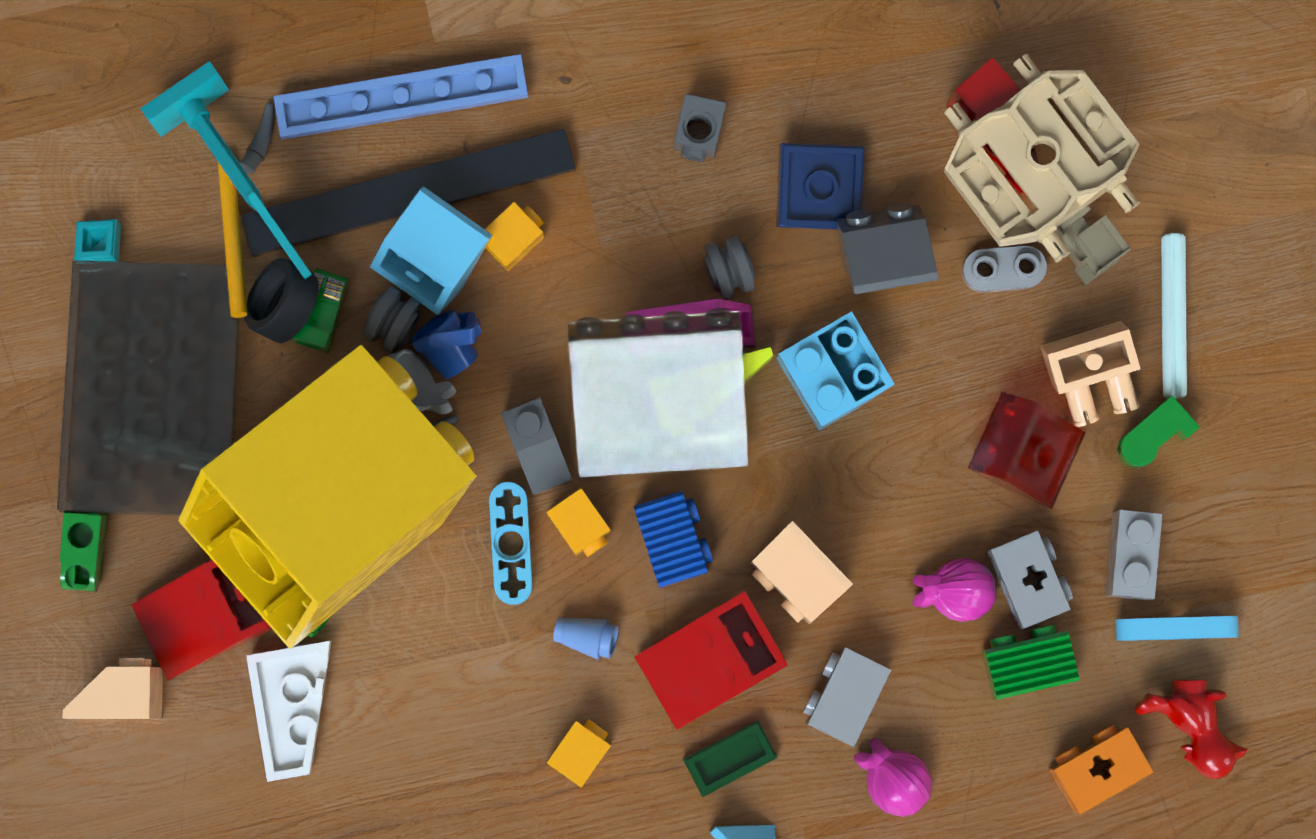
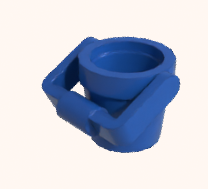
[409,310,481,379]

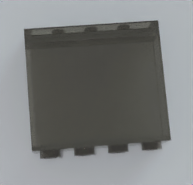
[568,308,748,477]

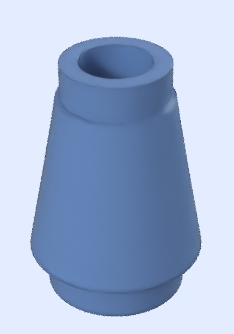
[553,617,619,660]

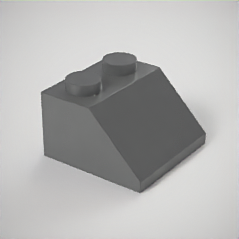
[836,203,939,294]

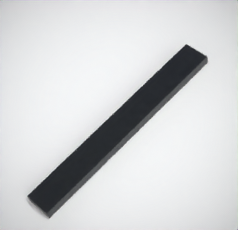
[241,129,576,257]

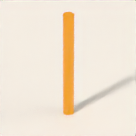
[218,162,247,318]

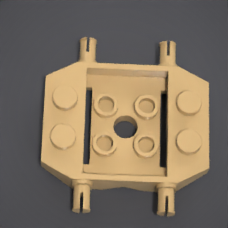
[944,54,1140,263]

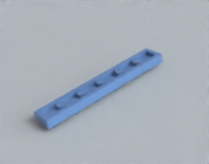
[273,54,529,140]

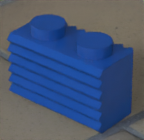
[634,491,713,589]

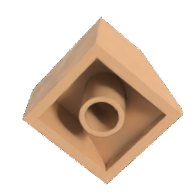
[62,658,163,719]

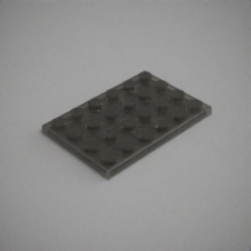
[57,261,240,516]

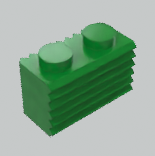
[982,625,1080,700]

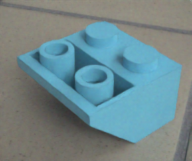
[370,186,492,315]
[777,311,895,431]

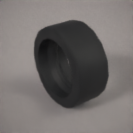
[245,258,318,343]

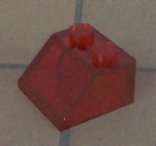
[968,392,1086,509]

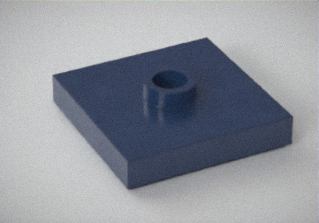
[776,143,864,230]

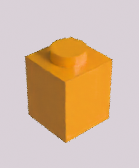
[485,202,544,272]
[546,489,611,557]
[547,719,611,788]

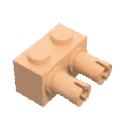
[1040,321,1141,427]

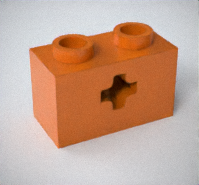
[1049,724,1154,815]

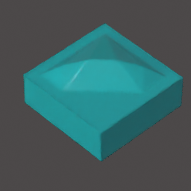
[74,219,121,265]

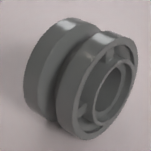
[703,234,756,300]
[363,286,422,353]

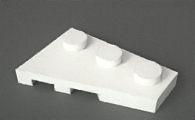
[246,641,332,782]

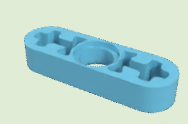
[489,482,533,605]
[1115,616,1239,641]

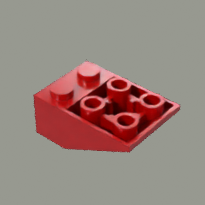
[946,57,1039,200]
[131,560,272,681]
[634,591,788,730]

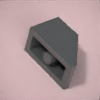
[501,398,572,495]

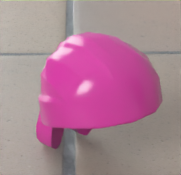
[912,558,996,622]
[854,738,932,817]

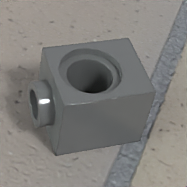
[674,94,726,162]

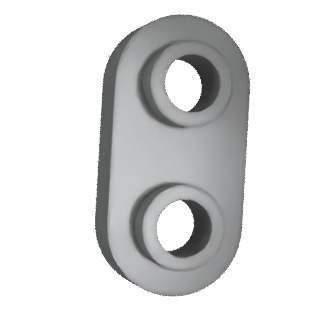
[962,246,1047,293]

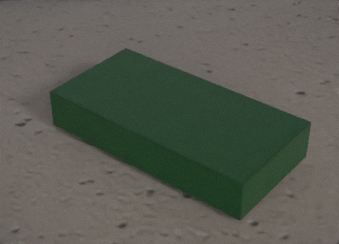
[683,720,778,797]

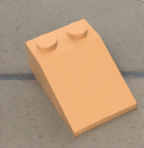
[751,521,853,624]

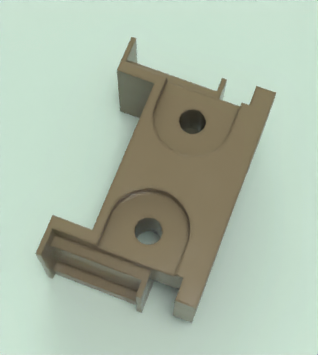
[1055,205,1132,287]

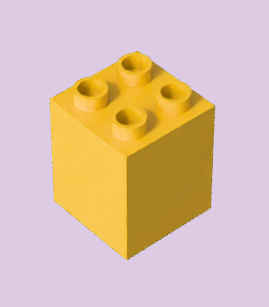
[178,345,477,650]

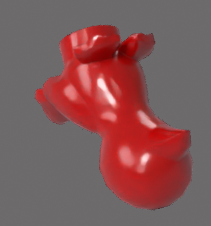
[1134,679,1248,779]

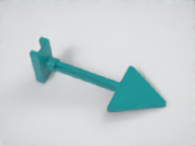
[140,61,312,279]

